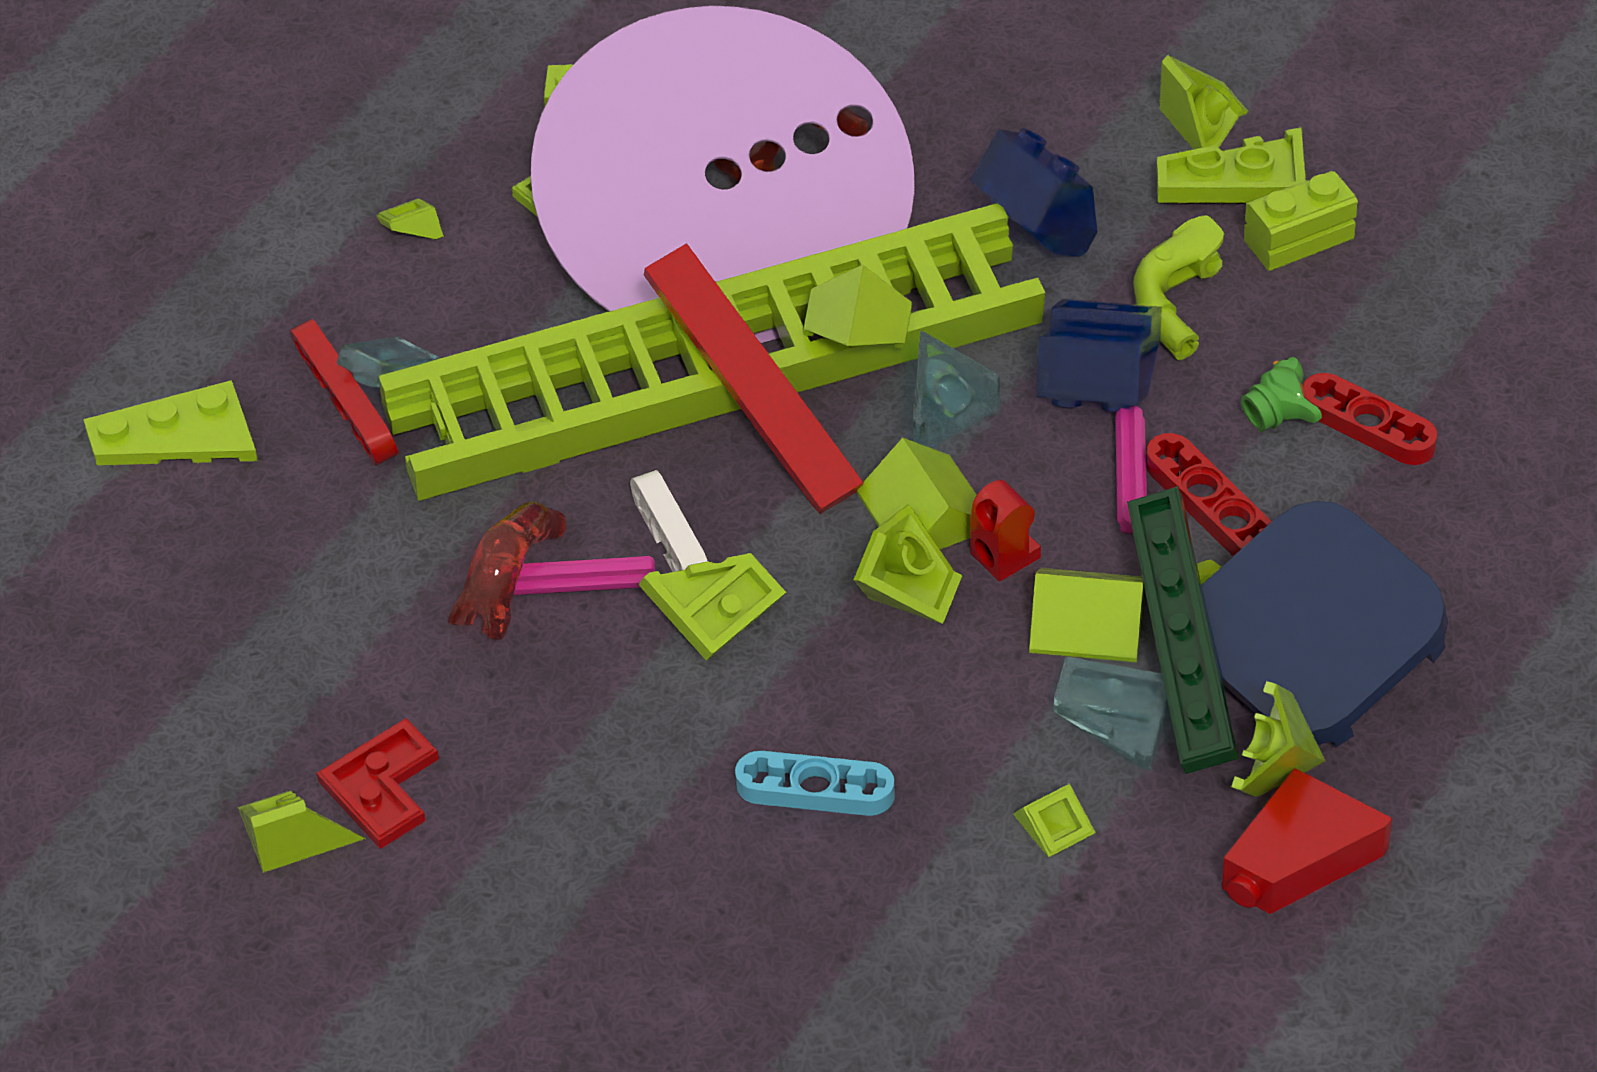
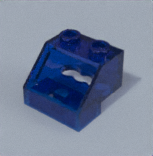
[970,128,1098,257]
[1037,299,1162,411]

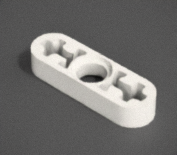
[630,470,707,572]

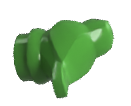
[1241,357,1322,432]

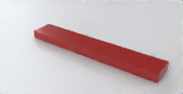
[643,243,864,514]

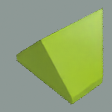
[1160,55,1248,149]
[803,265,912,349]
[854,504,963,624]
[1231,681,1325,797]
[238,790,366,873]

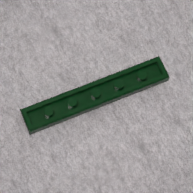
[1127,486,1239,774]

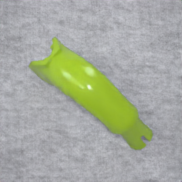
[1133,215,1224,360]

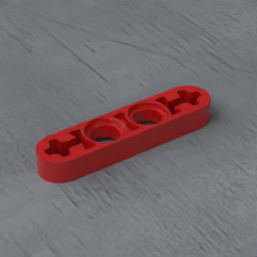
[289,319,399,466]
[1146,433,1272,556]

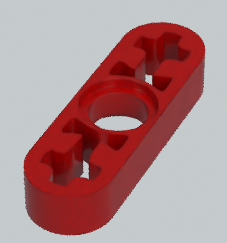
[1302,373,1437,465]

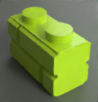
[1244,171,1358,271]

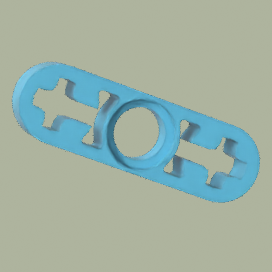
[735,751,895,816]

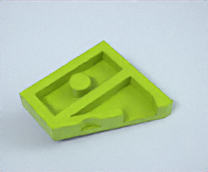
[638,553,786,661]

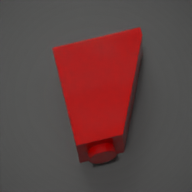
[1222,768,1392,914]

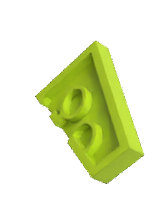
[1156,127,1306,203]
[83,380,258,465]

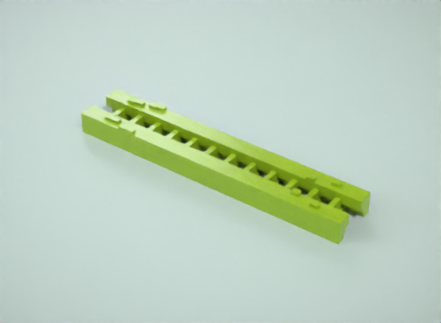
[379,202,1045,501]

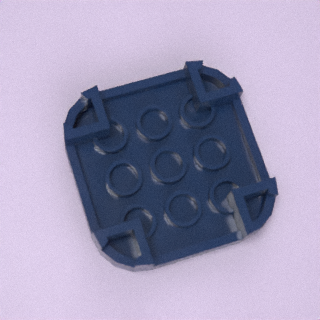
[1202,501,1448,747]

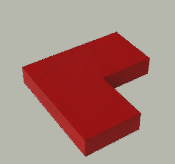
[316,718,439,849]

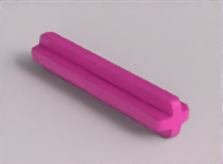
[1115,406,1147,534]
[499,556,656,596]

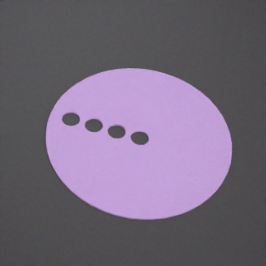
[531,6,914,343]

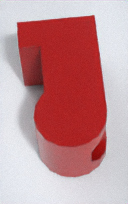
[970,480,1041,582]

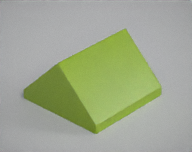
[857,437,977,549]
[1029,568,1145,662]

